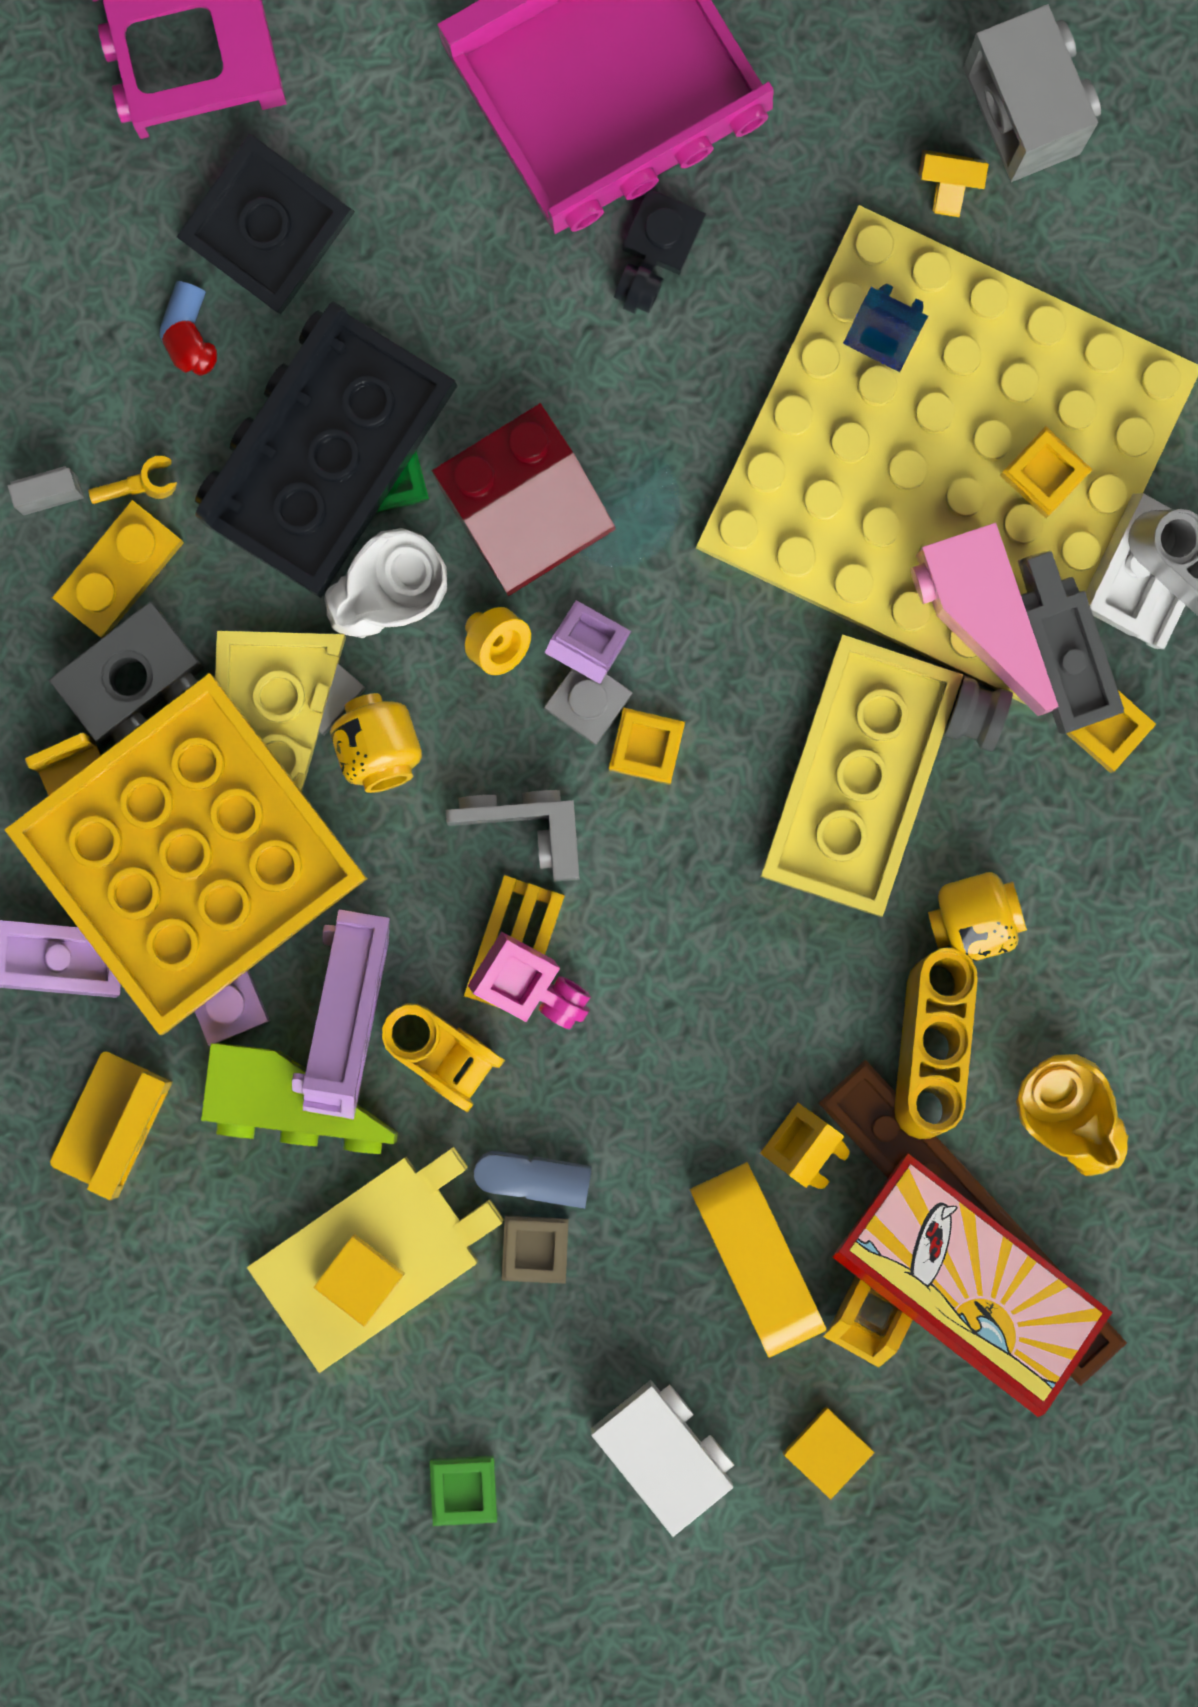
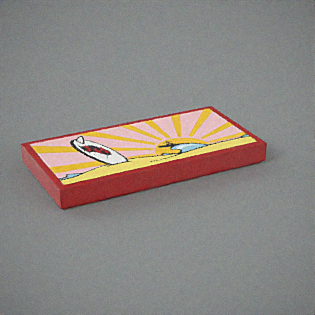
[832,1154,1113,1417]

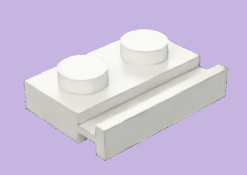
[1086,493,1185,649]

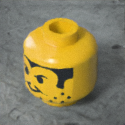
[330,693,422,793]
[928,872,1027,962]

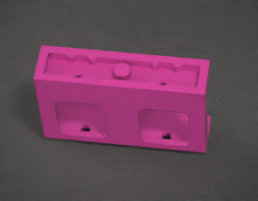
[92,0,287,139]

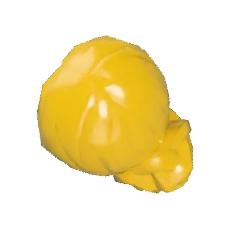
[1016,1054,1128,1176]

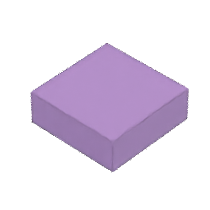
[545,600,631,684]

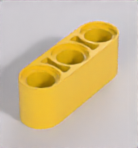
[894,948,978,1139]
[689,1162,827,1358]

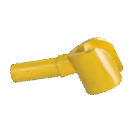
[88,456,177,504]

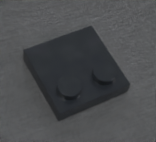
[177,134,355,314]

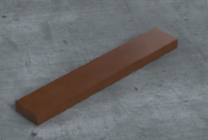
[818,1060,1127,1387]

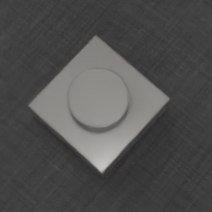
[544,669,633,746]

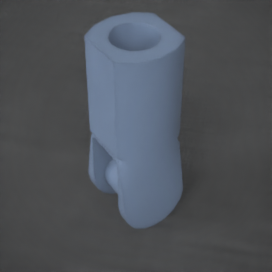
[474,1151,592,1209]

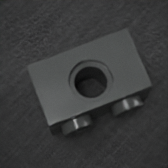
[49,601,204,745]

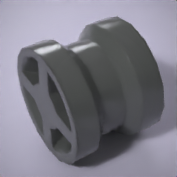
[943,676,1013,752]

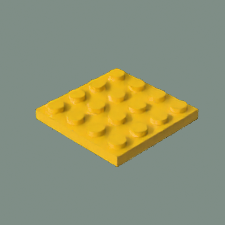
[5,673,368,1035]

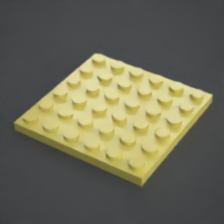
[696,205,1198,705]

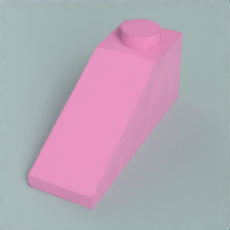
[911,523,1059,716]

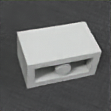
[591,1380,734,1537]

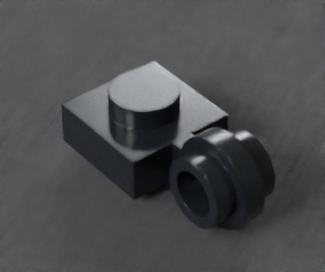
[614,189,706,314]

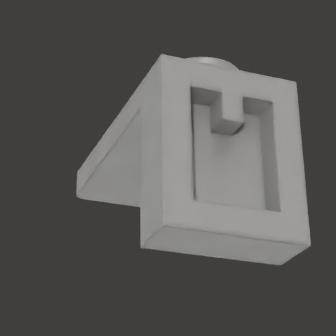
[445,790,580,882]

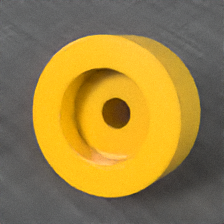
[465,607,531,675]

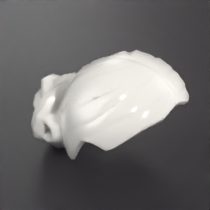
[324,528,447,638]

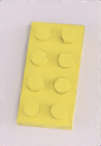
[760,634,963,917]

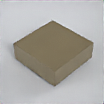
[502,1215,569,1284]

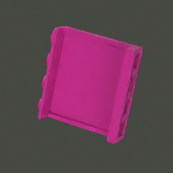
[437,0,774,234]

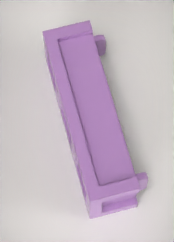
[292,909,390,1119]

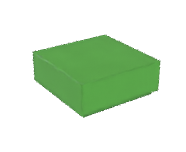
[430,1455,498,1526]

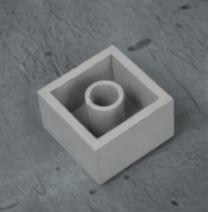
[963,4,1101,182]

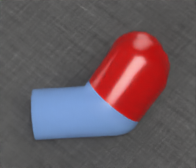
[160,281,218,376]

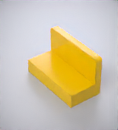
[50,1051,173,1200]

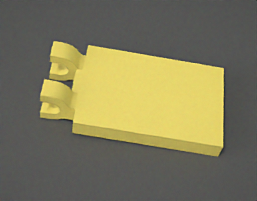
[247,1147,504,1373]

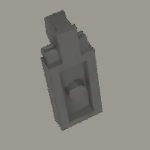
[1018,551,1124,734]

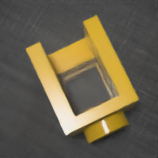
[823,1276,913,1368]

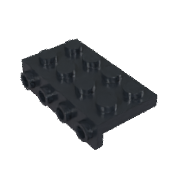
[195,301,458,598]

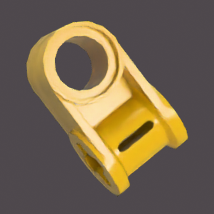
[382,1003,505,1112]

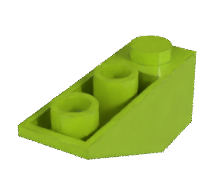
[201,1043,398,1154]

